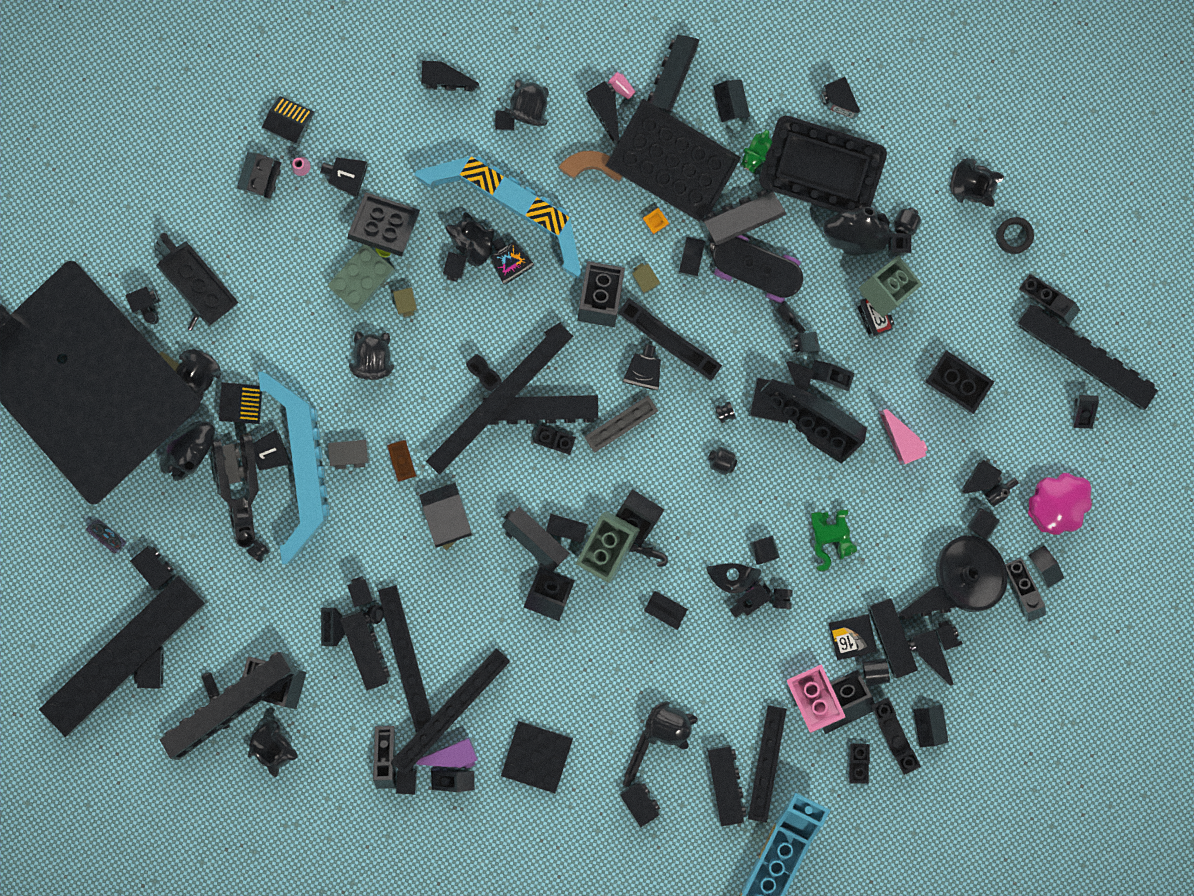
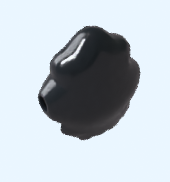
[823,207,892,256]
[159,421,215,481]

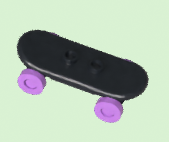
[713,235,804,304]

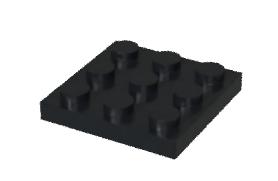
[347,192,420,257]
[501,721,573,794]

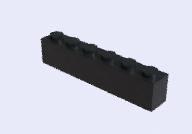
[483,395,599,425]

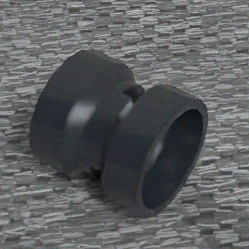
[772,588,793,609]

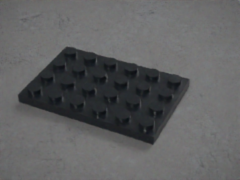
[605,99,741,223]

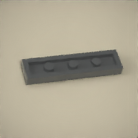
[584,396,659,453]

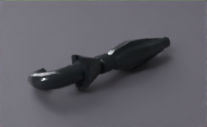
[629,544,668,567]

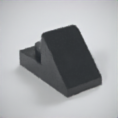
[1073,395,1099,429]

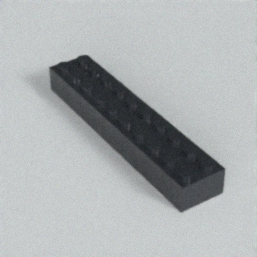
[39,575,208,737]

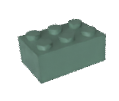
[327,245,396,313]
[858,255,923,318]
[576,511,640,583]

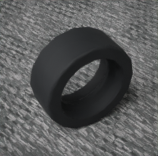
[996,217,1034,254]

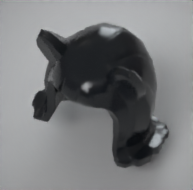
[504,79,549,126]
[950,158,1004,207]
[446,212,495,267]
[349,332,395,380]
[175,349,221,402]
[645,701,698,749]
[248,720,298,777]

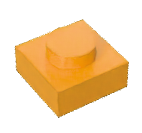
[643,208,669,235]

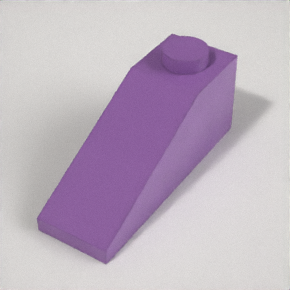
[416,737,478,769]

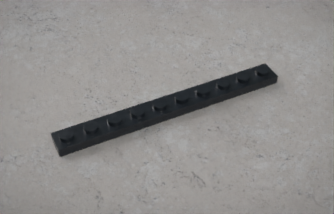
[426,323,574,475]

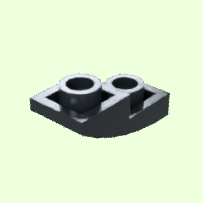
[532,424,576,455]
[849,744,870,785]

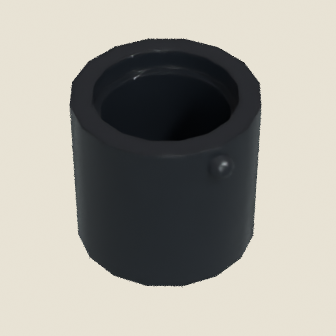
[967,508,1000,540]
[750,535,780,565]
[862,658,890,686]

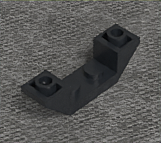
[871,697,921,775]

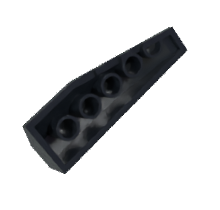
[760,379,867,464]

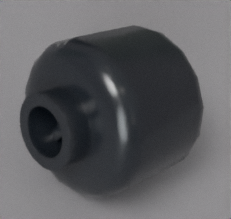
[893,208,921,236]
[708,447,738,475]

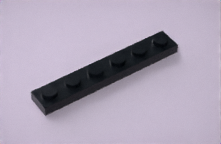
[748,705,787,823]

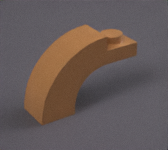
[558,151,623,183]

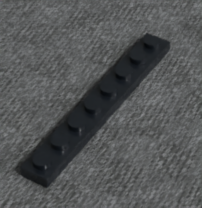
[378,585,432,733]
[390,648,510,775]

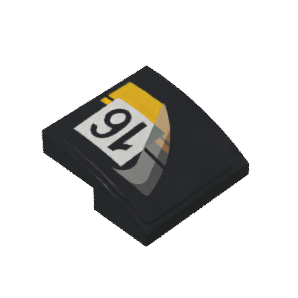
[829,614,877,660]

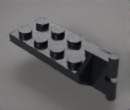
[154,233,239,327]

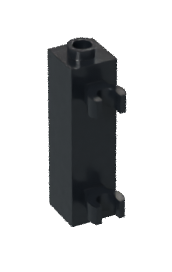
[501,506,570,572]

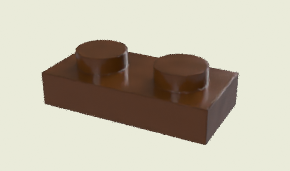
[387,440,417,482]

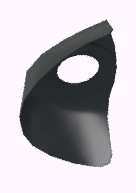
[707,563,761,593]

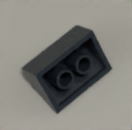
[822,670,875,734]

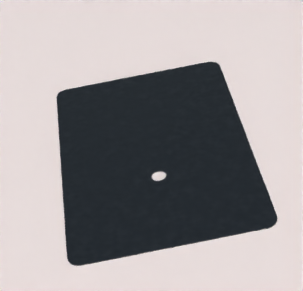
[0,261,200,505]

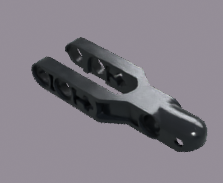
[211,433,259,548]

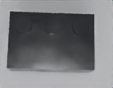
[922,350,995,415]

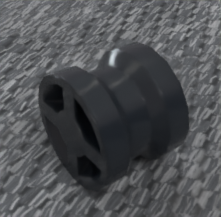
[715,401,736,424]
[246,539,271,563]

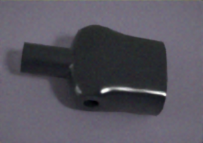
[775,302,806,333]
[984,477,1019,507]

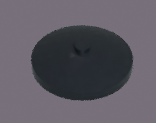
[936,535,1008,612]

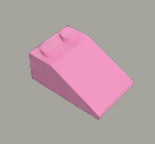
[879,409,928,465]
[786,664,846,733]

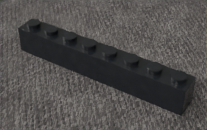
[1015,304,1158,410]
[159,652,299,760]

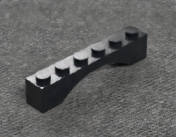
[617,298,723,382]

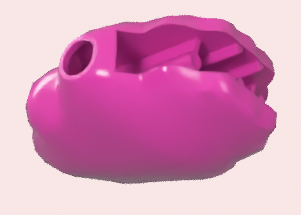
[1028,473,1092,535]

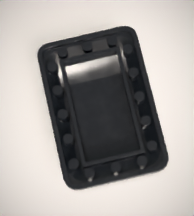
[759,115,887,213]

